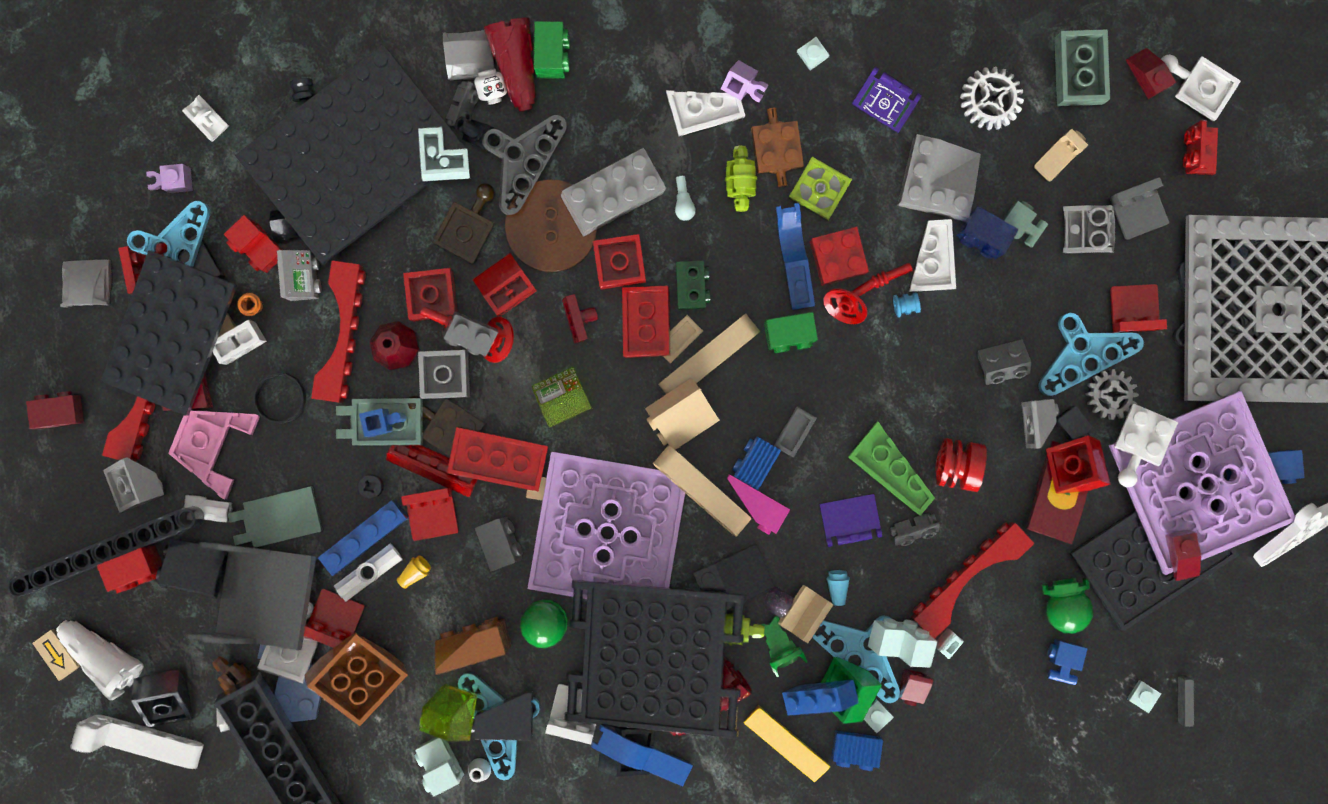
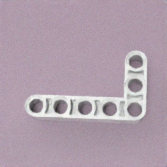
[71,715,204,769]

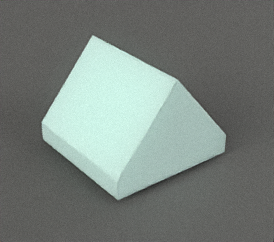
[936,628,963,659]

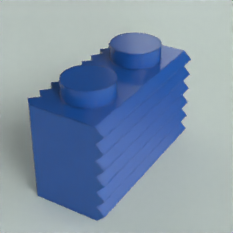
[732,436,781,490]
[831,730,883,771]

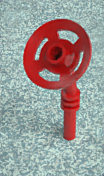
[824,263,913,324]
[420,306,514,363]

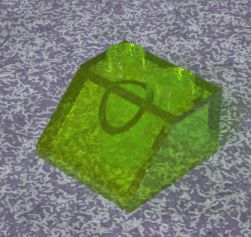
[419,684,477,741]

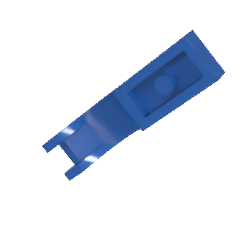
[776,203,815,310]
[590,725,693,786]

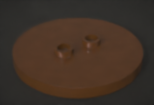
[505,180,597,272]

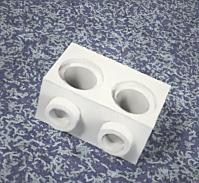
[213,320,267,365]

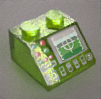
[532,367,592,428]

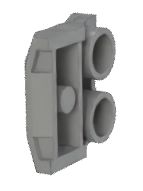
[443,30,495,80]
[1063,205,1115,253]
[60,260,112,307]

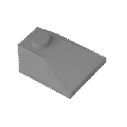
[1021,399,1059,448]
[103,458,164,513]

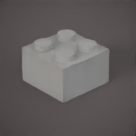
[418,350,470,399]

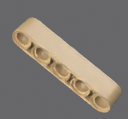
[658,314,761,394]
[653,446,751,537]

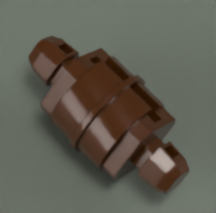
[212,656,253,691]

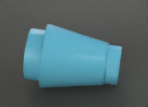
[827,570,850,606]

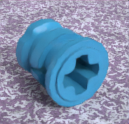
[893,292,921,318]

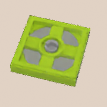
[789,157,852,220]

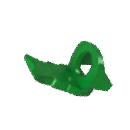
[759,616,808,677]

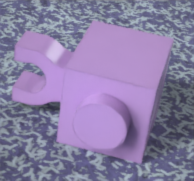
[721,60,768,102]
[147,164,193,193]

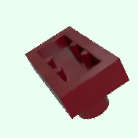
[562,294,598,344]

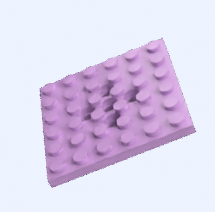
[1109,391,1295,575]
[528,452,685,599]

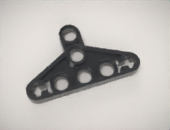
[1172,261,1261,350]

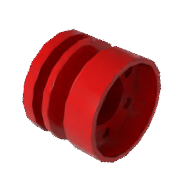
[935,438,987,492]

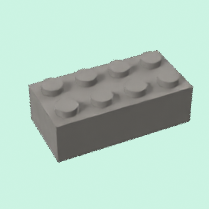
[561,148,666,237]

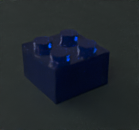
[956,206,1019,259]

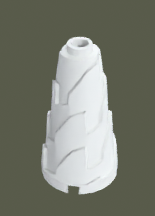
[56,620,144,700]

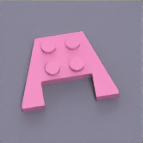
[169,411,260,499]

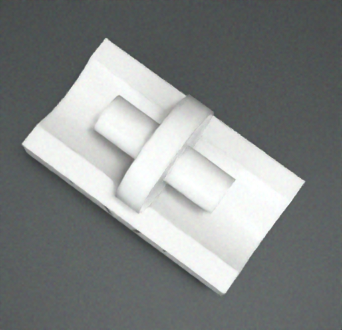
[182,95,229,142]

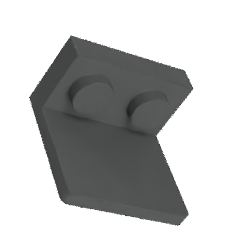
[1109,177,1169,240]

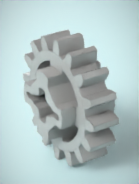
[1086,369,1139,420]

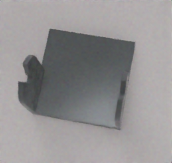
[184,542,316,650]

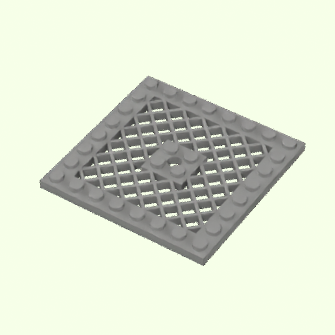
[1184,215,1328,403]

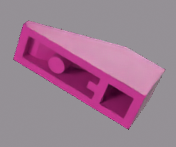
[727,474,790,535]

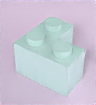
[418,127,470,181]
[868,618,937,667]
[415,734,464,797]

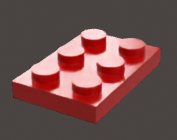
[622,286,670,358]

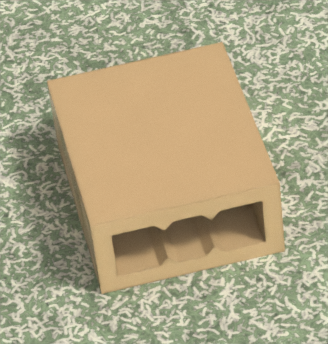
[645,378,720,450]

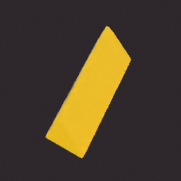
[743,705,830,782]

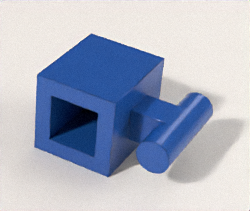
[359,408,407,437]
[1048,639,1087,685]

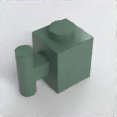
[998,201,1048,247]

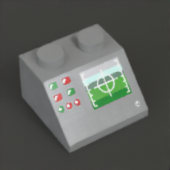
[277,250,321,301]

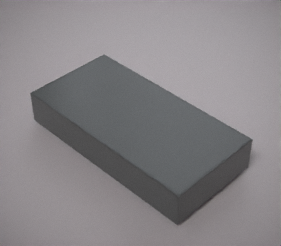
[773,406,817,458]
[1178,676,1194,727]

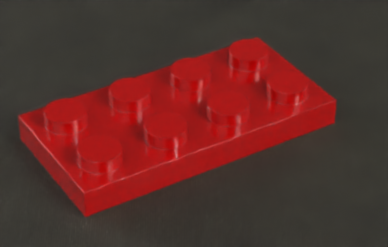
[447,427,548,492]

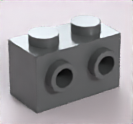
[475,517,523,572]

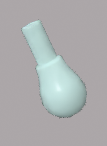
[675,176,696,221]

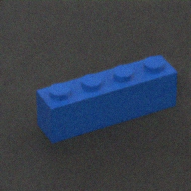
[318,499,409,576]

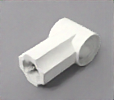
[184,495,232,522]

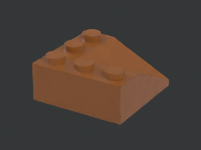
[435,617,512,675]
[304,632,408,726]

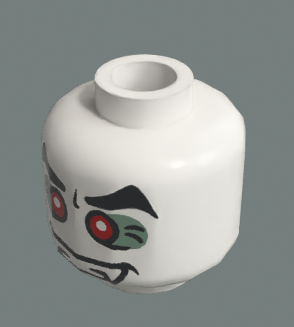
[474,69,507,105]

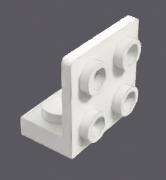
[546,684,596,744]

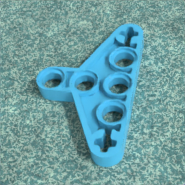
[127,201,210,267]
[1038,313,1144,396]
[813,615,900,703]
[458,672,540,780]

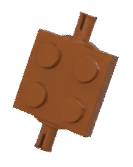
[751,108,804,187]

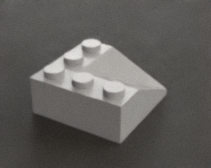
[897,134,981,221]

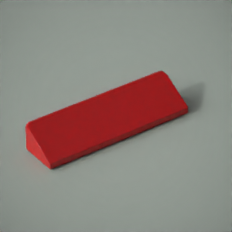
[386,445,478,497]

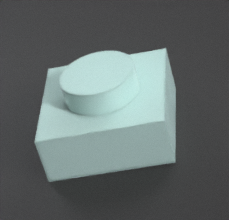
[797,37,829,70]
[1127,680,1161,713]
[864,699,894,733]

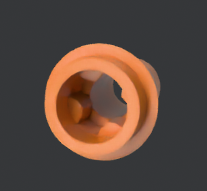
[238,293,263,316]

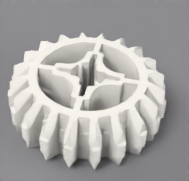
[960,67,1024,130]

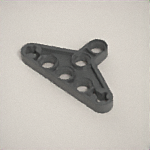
[482,115,567,215]

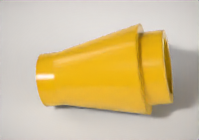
[397,556,431,589]

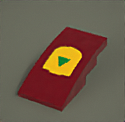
[1026,441,1088,544]

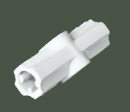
[334,543,403,602]

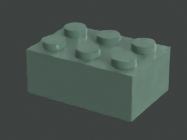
[1055,30,1110,106]

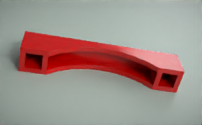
[311,261,366,403]
[102,396,155,462]
[911,522,1035,639]

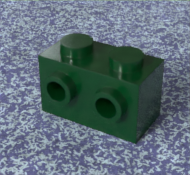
[676,261,710,310]

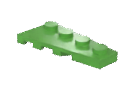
[848,421,935,516]

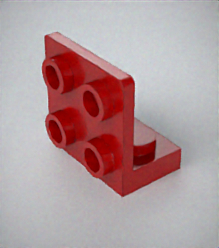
[1183,120,1218,175]
[118,243,168,295]
[1110,284,1167,333]
[401,487,459,541]
[304,589,365,648]

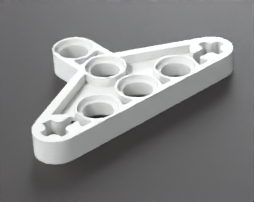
[1253,503,1328,567]

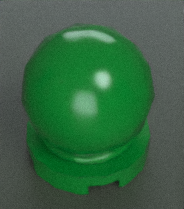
[1042,578,1093,634]
[520,599,568,648]

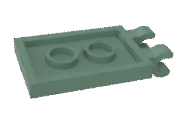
[336,398,423,445]
[228,486,323,548]

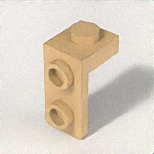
[1034,129,1088,181]

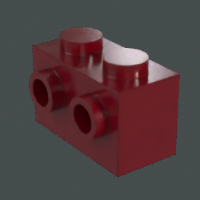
[26,391,84,429]

